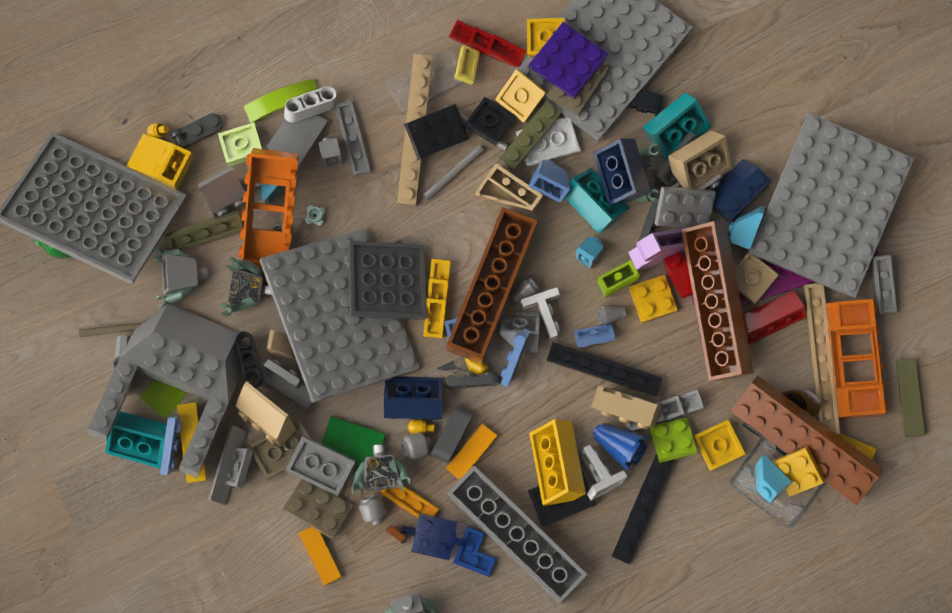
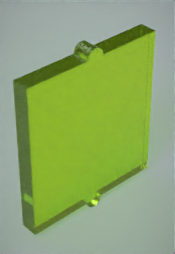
[139,380,186,419]

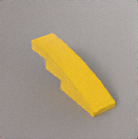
[423,258,451,338]
[177,402,207,483]

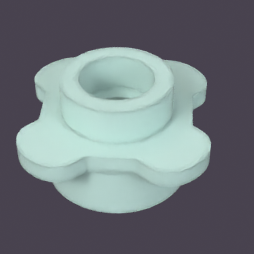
[305,205,325,226]

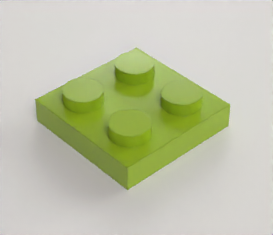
[649,417,697,463]

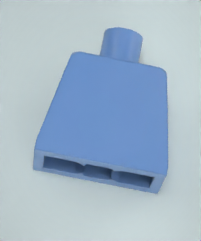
[529,160,570,203]

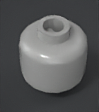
[401,432,431,460]
[359,494,387,525]

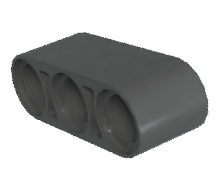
[431,406,474,464]

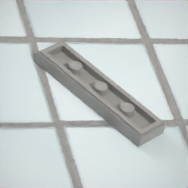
[335,101,372,177]

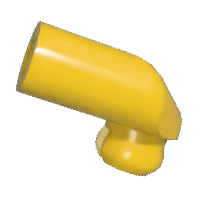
[465,358,489,375]

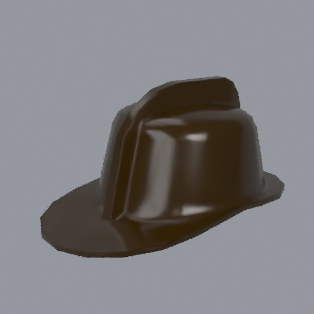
[782,389,821,417]

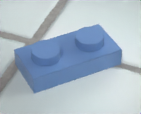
[574,323,615,347]

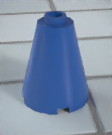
[593,423,649,471]

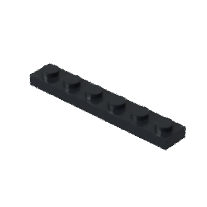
[547,342,663,397]
[611,453,675,564]

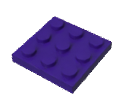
[529,22,608,99]

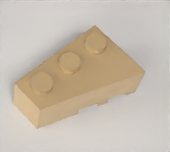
[474,163,545,213]
[591,385,661,430]

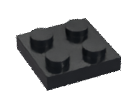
[464,97,516,146]

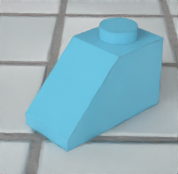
[575,236,604,269]
[755,454,792,503]

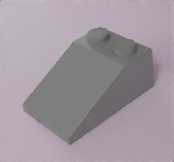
[198,166,245,217]

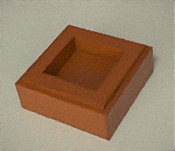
[386,525,406,544]

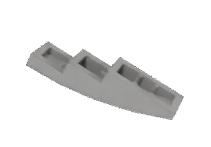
[626,389,705,432]

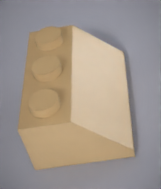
[668,130,733,189]
[235,382,296,447]

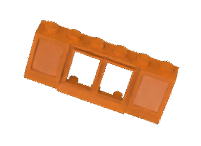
[239,148,299,267]
[826,299,888,420]

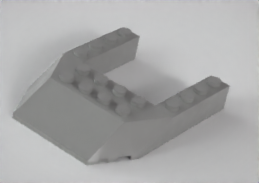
[88,304,242,478]

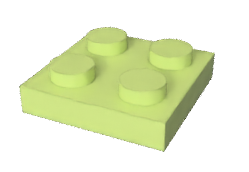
[218,123,262,167]

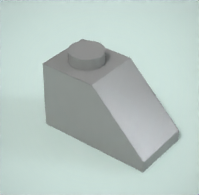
[318,137,343,168]

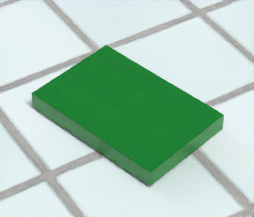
[321,416,386,467]

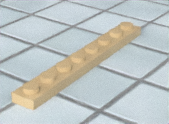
[397,54,432,206]
[804,284,840,435]

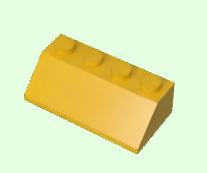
[529,419,586,506]

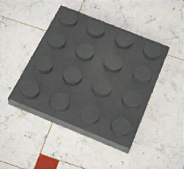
[348,241,427,320]

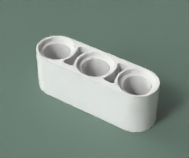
[284,86,337,123]

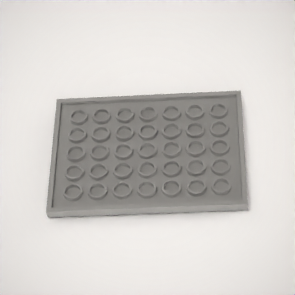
[510,0,693,142]
[748,113,914,299]
[0,132,187,285]
[259,228,420,403]

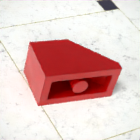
[663,251,693,299]

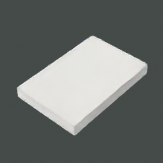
[516,117,581,168]

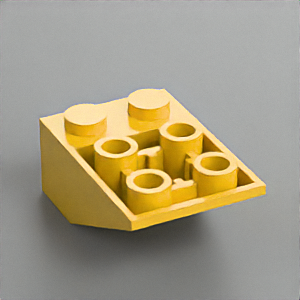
[126,134,194,190]

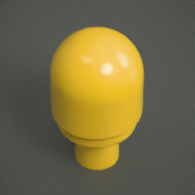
[147,123,169,138]
[408,419,435,434]

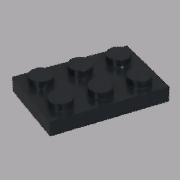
[404,104,469,159]
[528,469,597,527]

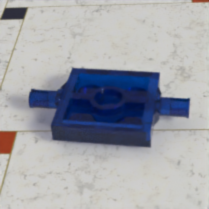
[402,513,468,560]

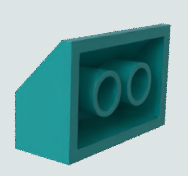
[642,93,712,160]
[564,168,630,234]
[105,411,167,469]

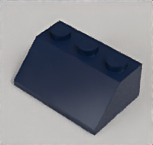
[593,138,651,206]
[713,159,772,225]
[384,377,443,420]

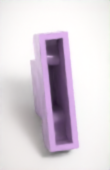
[628,227,689,270]

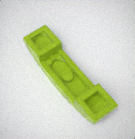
[244,79,318,123]

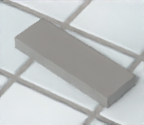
[871,255,898,314]

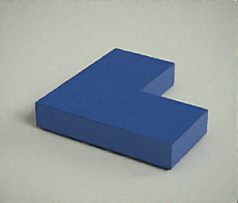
[453,526,496,577]

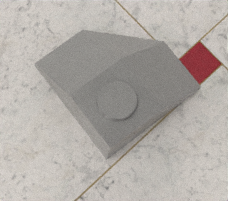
[500,311,540,353]

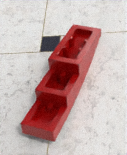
[448,19,526,68]

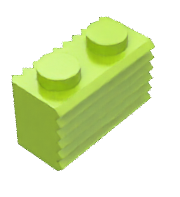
[597,260,640,297]

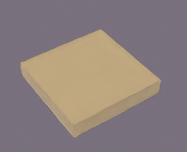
[734,253,779,305]

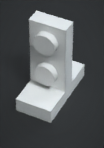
[521,287,560,341]
[579,445,628,500]

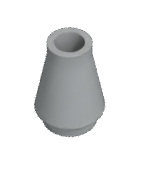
[511,277,540,304]
[597,306,626,325]

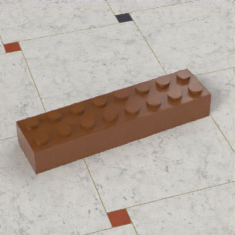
[446,207,538,364]
[681,221,753,381]
[731,375,884,505]

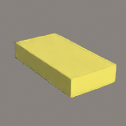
[455,45,480,85]

